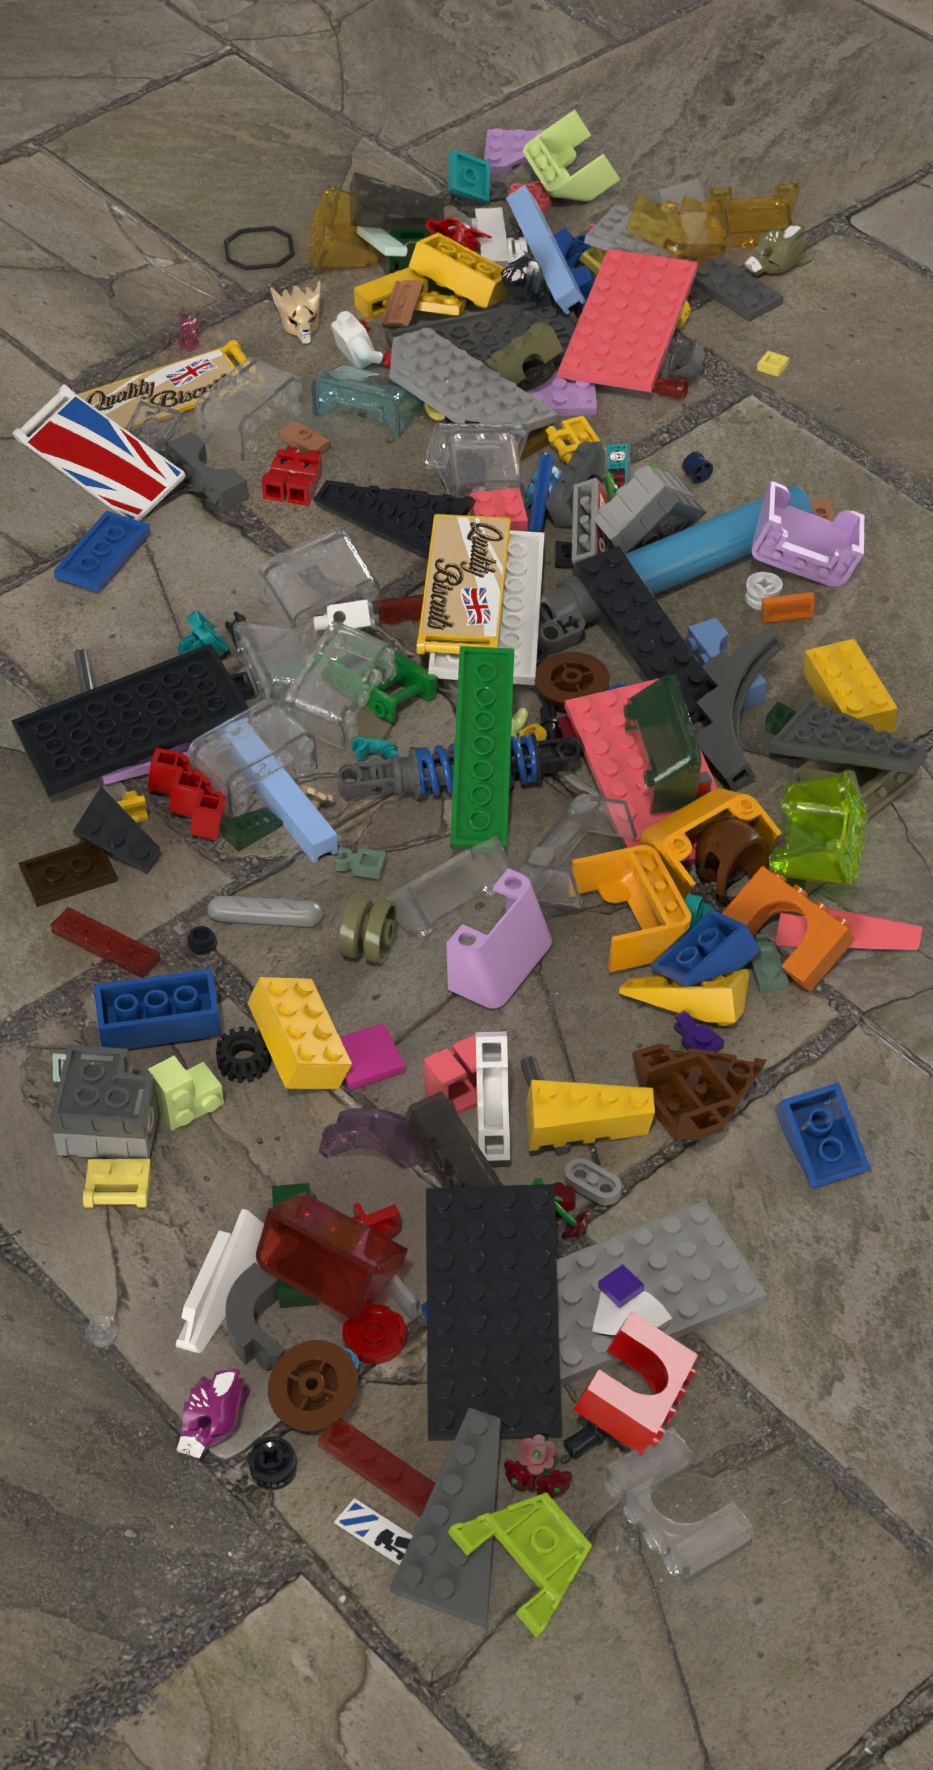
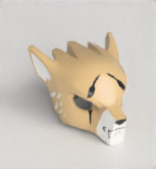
[270,281,321,343]

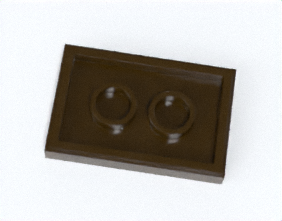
[18,842,117,907]

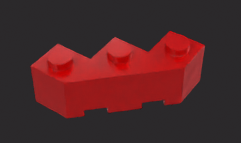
[147,748,226,840]

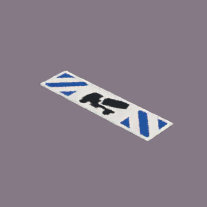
[334,1498,413,1565]

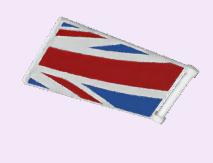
[12,384,186,521]

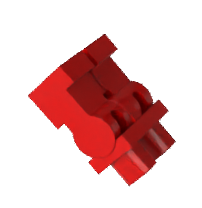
[261,446,322,506]

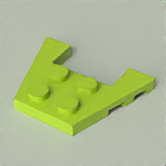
[447,1493,592,1638]

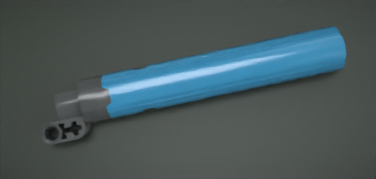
[538,485,813,655]

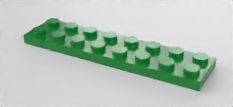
[450,646,514,851]

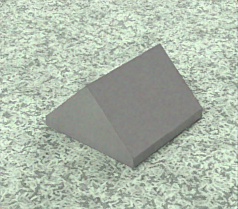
[647,178,708,223]

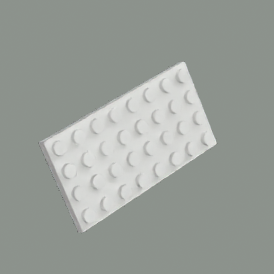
[428,530,544,685]

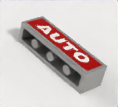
[572,478,609,564]

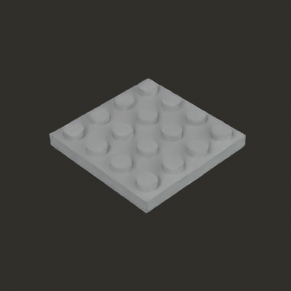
[584,205,698,260]

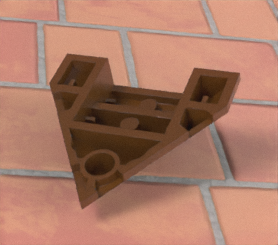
[632,1044,766,1140]

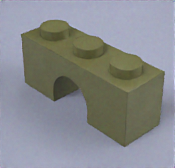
[485,321,563,385]

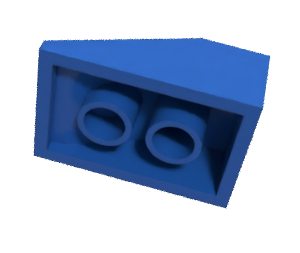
[650,909,760,987]
[775,1082,871,1189]

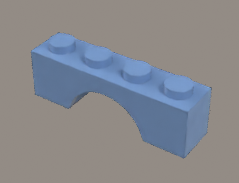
[685,618,767,710]

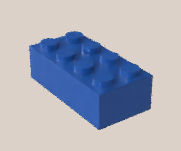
[94,968,221,1049]

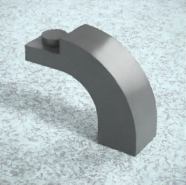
[225,1262,286,1370]

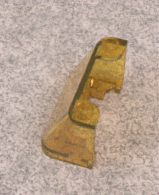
[309,184,379,270]

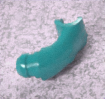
[351,737,400,761]

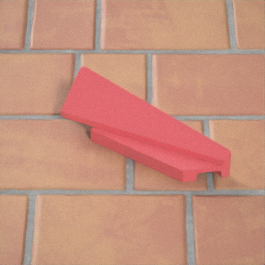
[775,908,923,950]

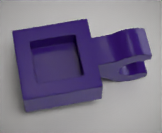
[673,1010,724,1052]

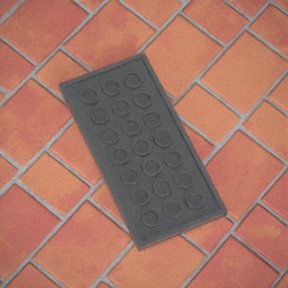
[386,295,579,369]

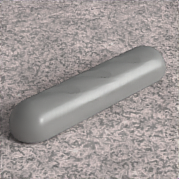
[207,896,324,927]

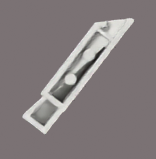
[176,1209,277,1353]

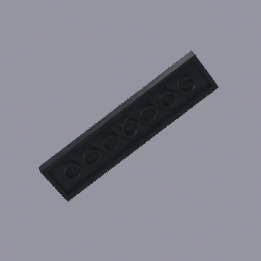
[573,546,715,726]

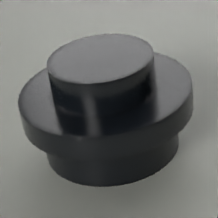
[187,926,216,953]

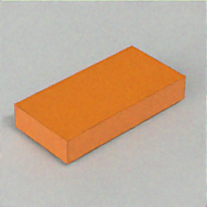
[761,592,815,624]

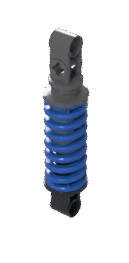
[337,732,581,799]

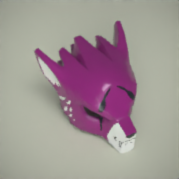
[177,1368,251,1460]

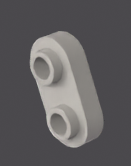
[565,1158,622,1205]

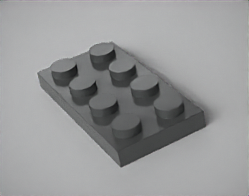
[692,255,784,322]

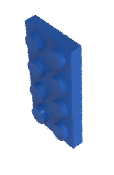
[54,511,151,593]

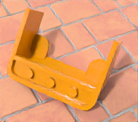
[638,788,782,901]
[569,845,691,973]

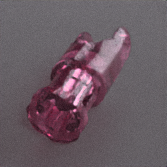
[178,308,199,352]

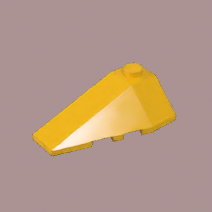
[619,969,750,1026]

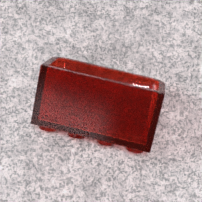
[256,1192,408,1318]

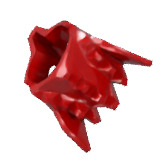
[425,217,492,253]

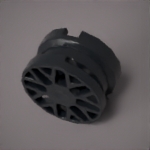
[247,1436,297,1490]

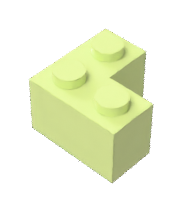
[148,1056,224,1131]

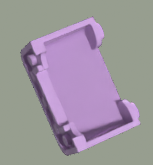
[752,481,864,587]

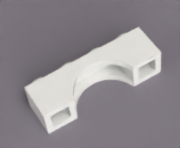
[475,1031,510,1161]

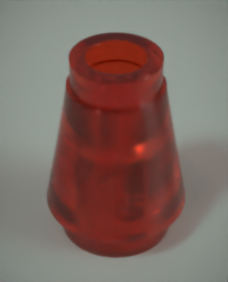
[652,376,688,400]

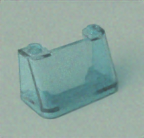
[311,365,424,437]

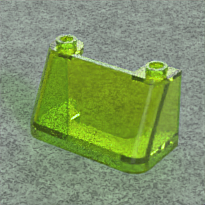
[769,771,868,886]

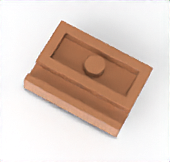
[381,280,423,327]

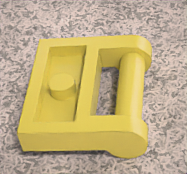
[83,1159,151,1208]

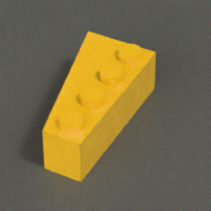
[526,1080,655,1151]

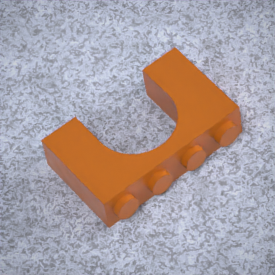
[722,866,855,992]

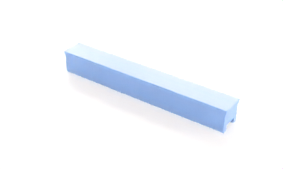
[506,185,586,315]
[210,720,338,864]

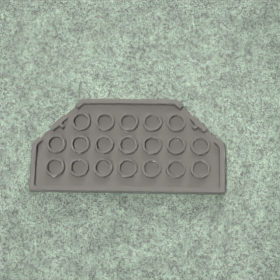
[389,328,559,433]

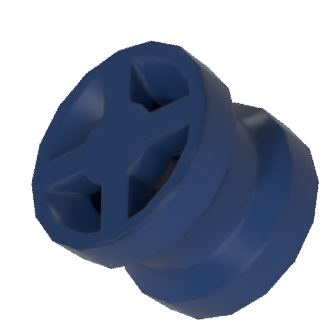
[682,451,713,483]

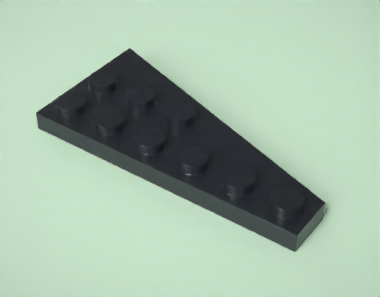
[313,480,475,559]

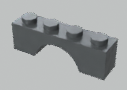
[167,431,248,511]
[545,441,605,527]

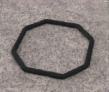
[224,226,295,270]

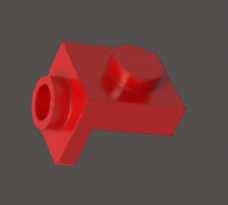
[350,1203,401,1245]

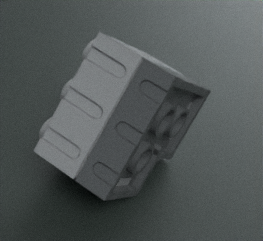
[593,465,707,554]
[50,1045,159,1159]

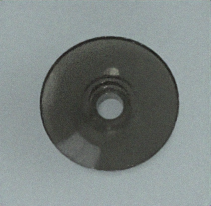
[516,359,555,391]

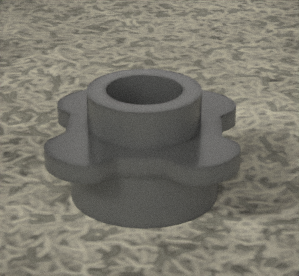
[490,181,509,201]

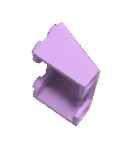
[446,868,553,1008]

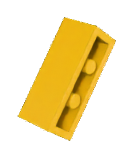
[354,267,428,321]

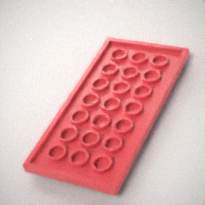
[558,249,698,392]
[564,677,732,867]

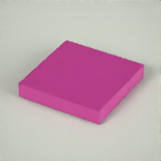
[340,1023,406,1090]

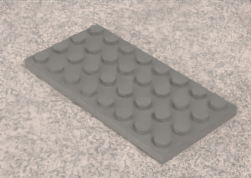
[557,1200,767,1386]

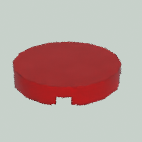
[342,1304,407,1364]

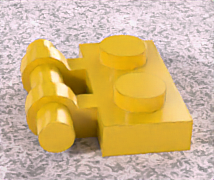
[414,291,468,316]
[546,415,605,464]

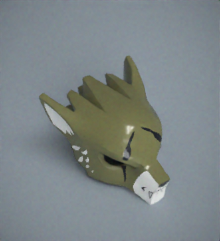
[745,224,812,276]

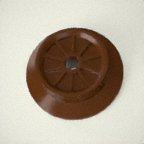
[535,652,609,713]
[268,1340,358,1431]

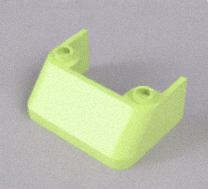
[523,109,620,202]

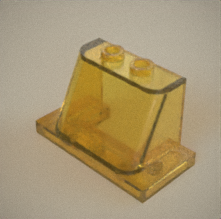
[704,183,799,248]

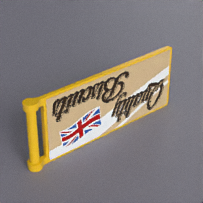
[76,340,266,430]
[417,514,510,655]

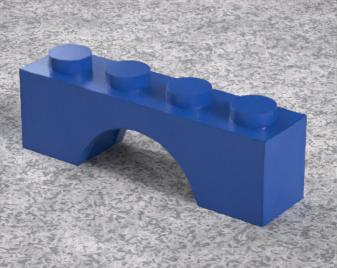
[553,227,595,308]

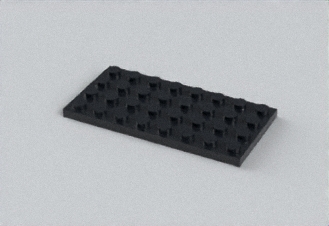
[11,643,252,797]
[426,1184,562,1441]

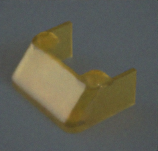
[626,194,727,256]

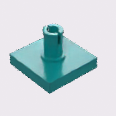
[448,149,490,205]

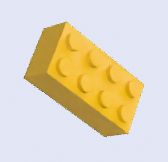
[409,233,508,308]
[803,639,898,733]
[247,977,352,1089]

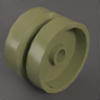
[339,893,397,963]

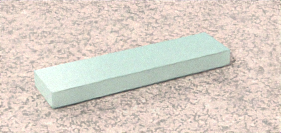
[357,225,407,257]

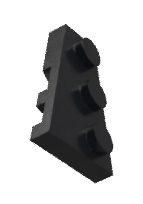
[72,786,161,874]

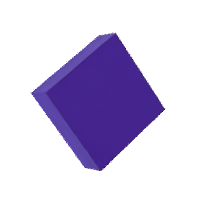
[598,1264,644,1308]

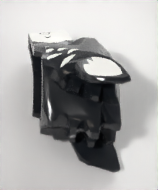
[500,250,553,307]

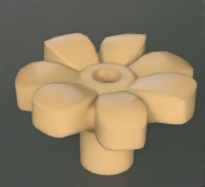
[301,786,335,810]

